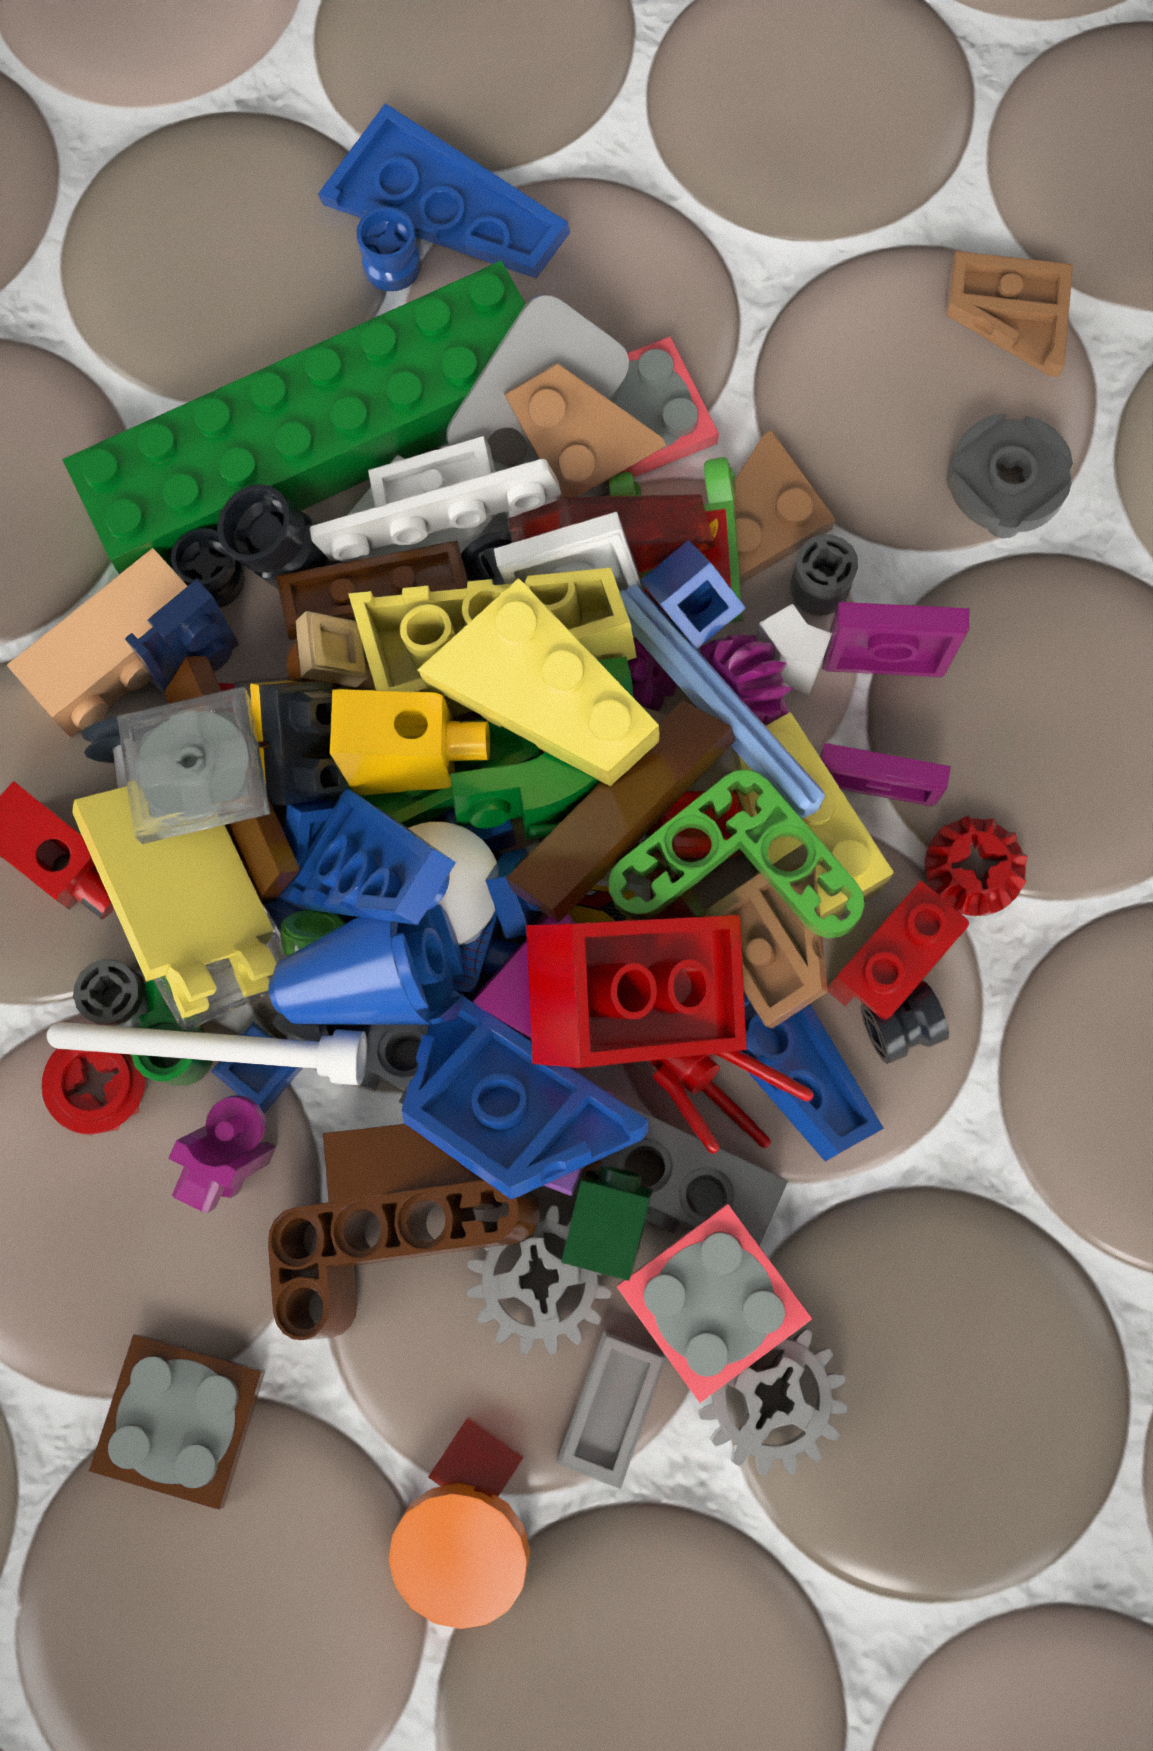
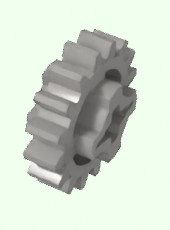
[467,1205,612,1355]
[698,1329,848,1476]

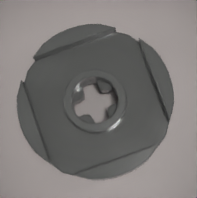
[946,414,1073,539]

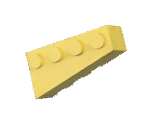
[348,567,637,717]

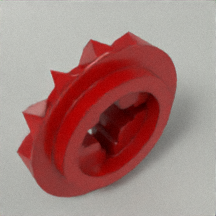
[924,815,1028,916]
[41,1048,149,1136]

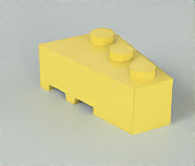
[418,578,659,786]

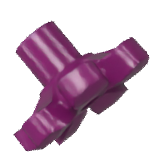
[628,637,677,711]

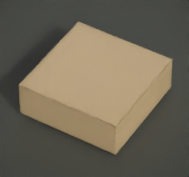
[296,611,367,687]

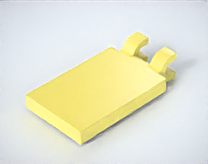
[72,783,277,1019]

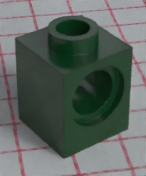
[561,1165,654,1281]

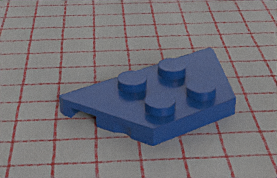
[401,989,648,1200]

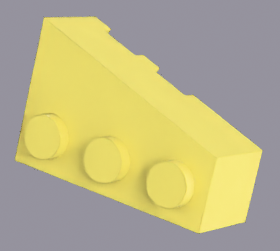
[730,712,894,919]

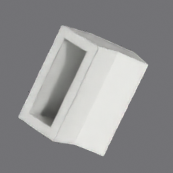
[756,604,832,695]

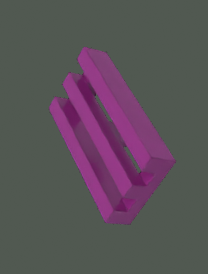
[819,743,951,807]

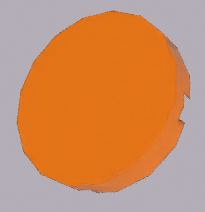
[388,1483,530,1629]

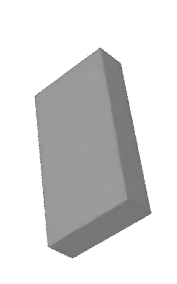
[556,1331,667,1489]

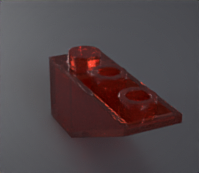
[508,494,716,573]

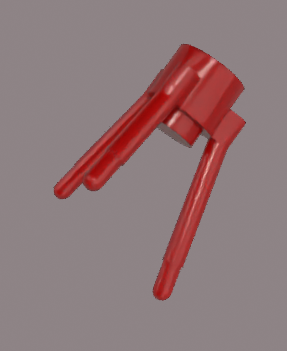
[650,1051,814,1154]

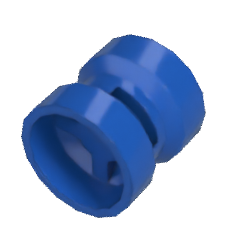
[357,207,420,291]

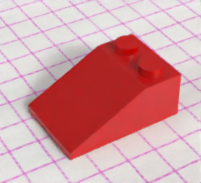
[526,915,747,1068]

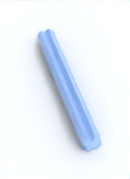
[619,584,825,819]

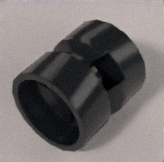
[217,484,327,589]

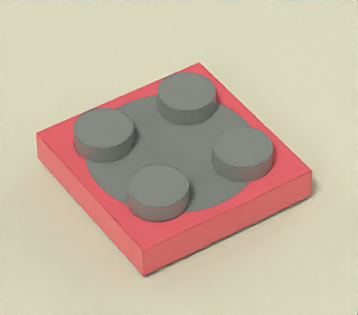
[607,336,719,484]
[617,1203,812,1403]

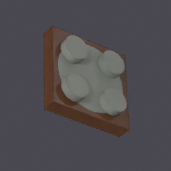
[89,1334,265,1510]

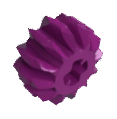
[695,633,793,726]

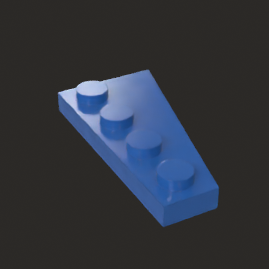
[318,103,570,279]
[279,788,456,925]
[740,992,884,1161]

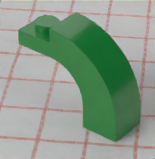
[450,657,633,840]

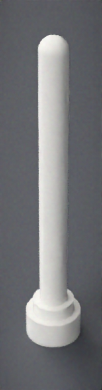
[47,1022,367,1085]

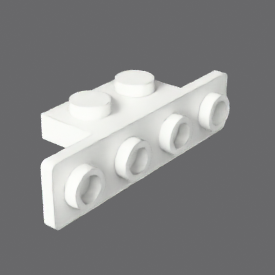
[309,436,561,562]

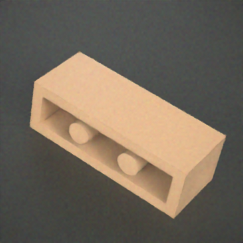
[7,548,187,738]

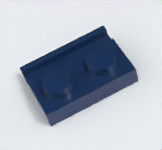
[125,579,239,692]

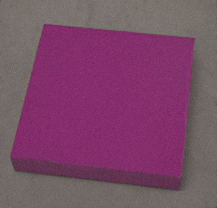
[822,602,970,677]

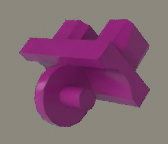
[168,1095,276,1213]

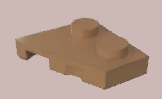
[946,251,1073,377]
[503,362,667,504]
[735,430,835,584]
[698,844,828,1028]

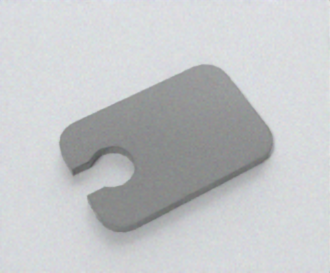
[447,295,629,468]

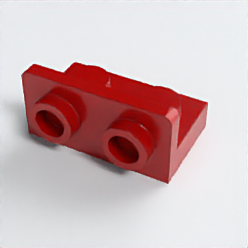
[827,880,969,1020]

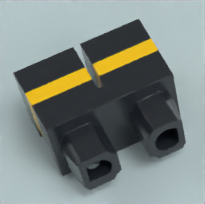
[235,677,348,805]

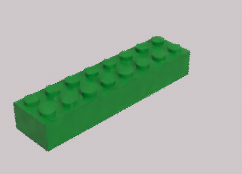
[62,260,526,575]

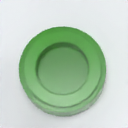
[281,910,346,956]

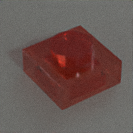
[428,1416,524,1498]

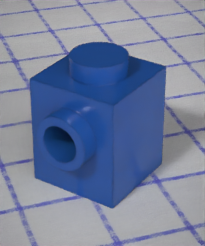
[640,540,746,649]

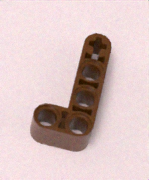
[268,1180,540,1340]

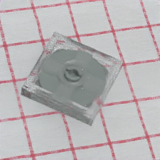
[117,686,270,844]

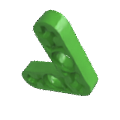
[609,770,865,938]

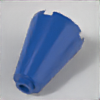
[269,904,464,1025]

